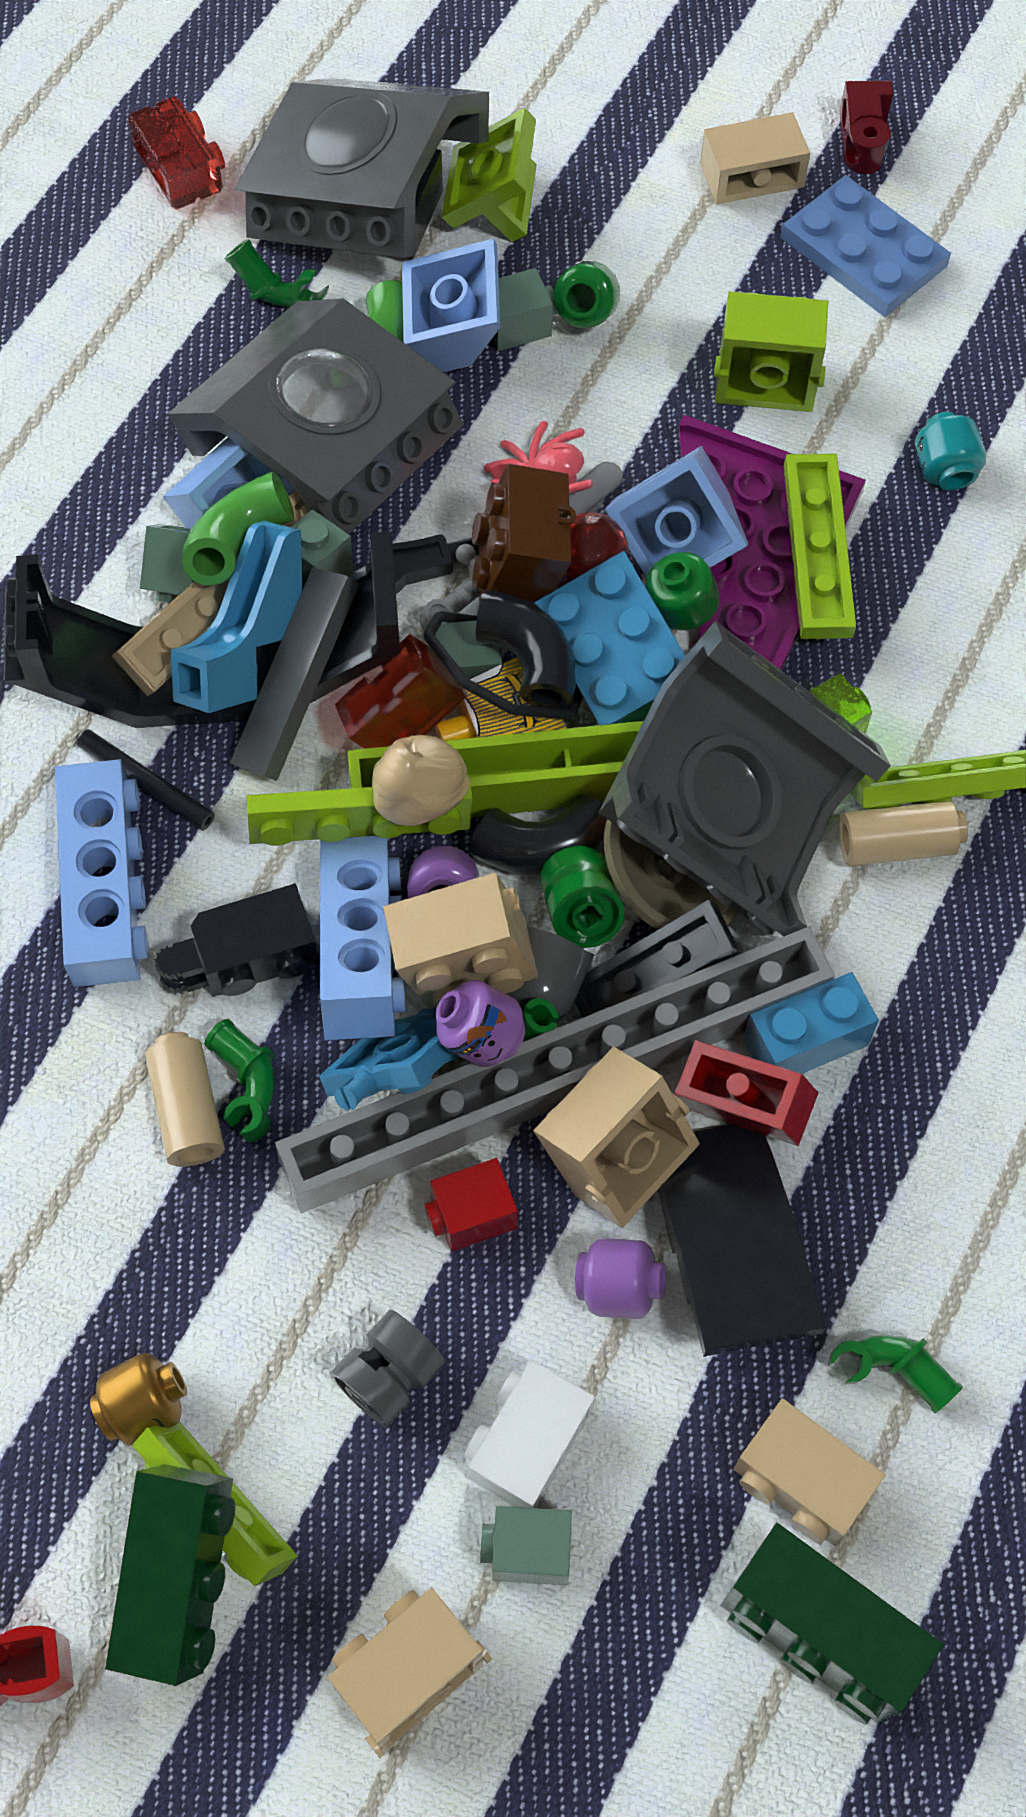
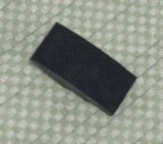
[658,1125,825,1357]

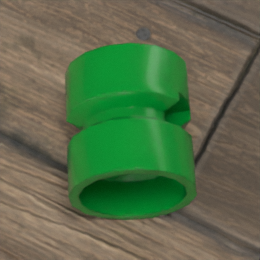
[540,846,624,948]

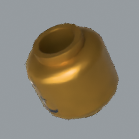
[90,1353,187,1446]

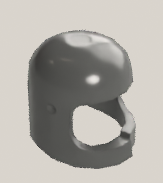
[505,927,594,1023]

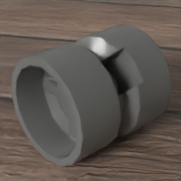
[329,1309,446,1428]

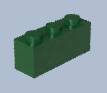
[105,1464,235,1686]

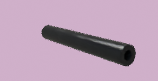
[77,729,215,831]

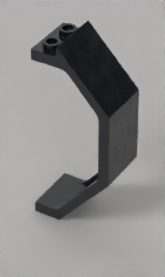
[3,531,400,728]

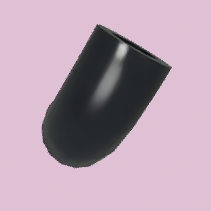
[476,589,576,709]
[468,794,607,875]

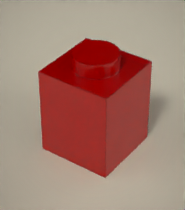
[424,1158,518,1252]

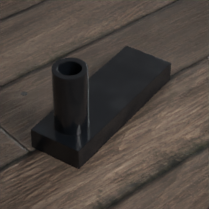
[575,900,744,1018]

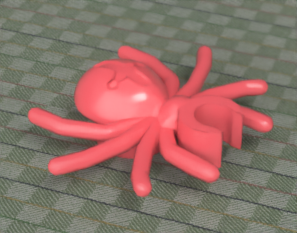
[484,421,593,493]

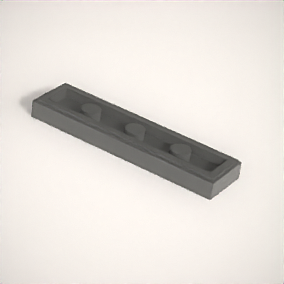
[230,567,360,781]

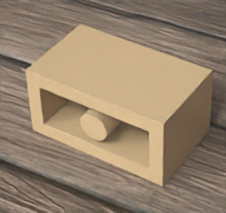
[700,112,810,204]
[733,1398,886,1546]

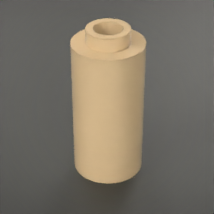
[839,801,968,867]
[145,1032,225,1167]

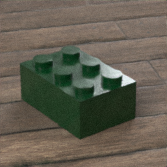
[720,1522,944,1725]

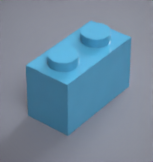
[743,972,879,1074]

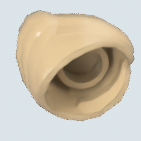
[372,735,470,826]

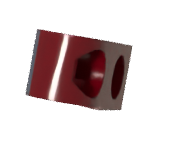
[840,81,893,174]

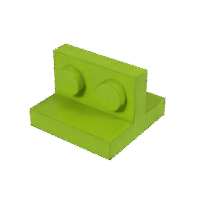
[441,107,537,242]

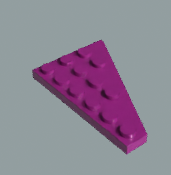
[678,415,866,671]

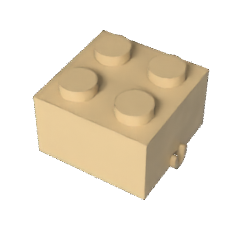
[383,872,539,1010]
[533,1046,700,1228]
[327,1587,492,1758]

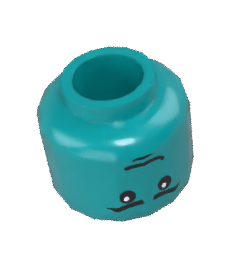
[915,412,986,491]

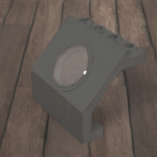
[168,298,464,534]

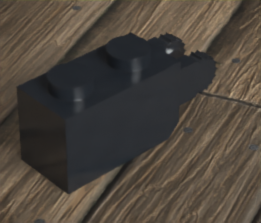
[154,883,319,997]

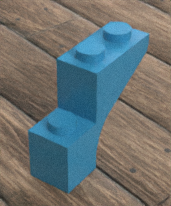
[171,521,302,713]

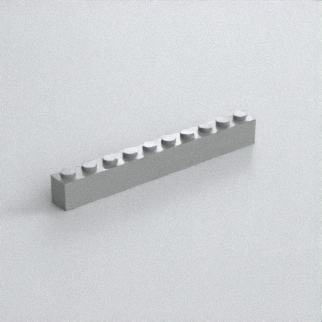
[275,926,835,1214]

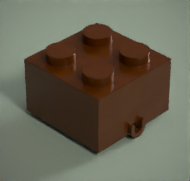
[472,464,577,602]

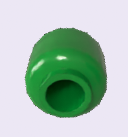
[554,261,620,328]
[645,552,720,631]

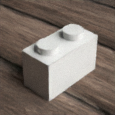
[464,1359,595,1508]

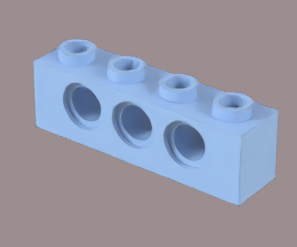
[55,759,149,987]
[320,836,405,1040]

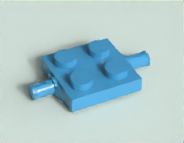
[319,1008,458,1111]

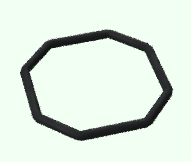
[423,611,583,720]

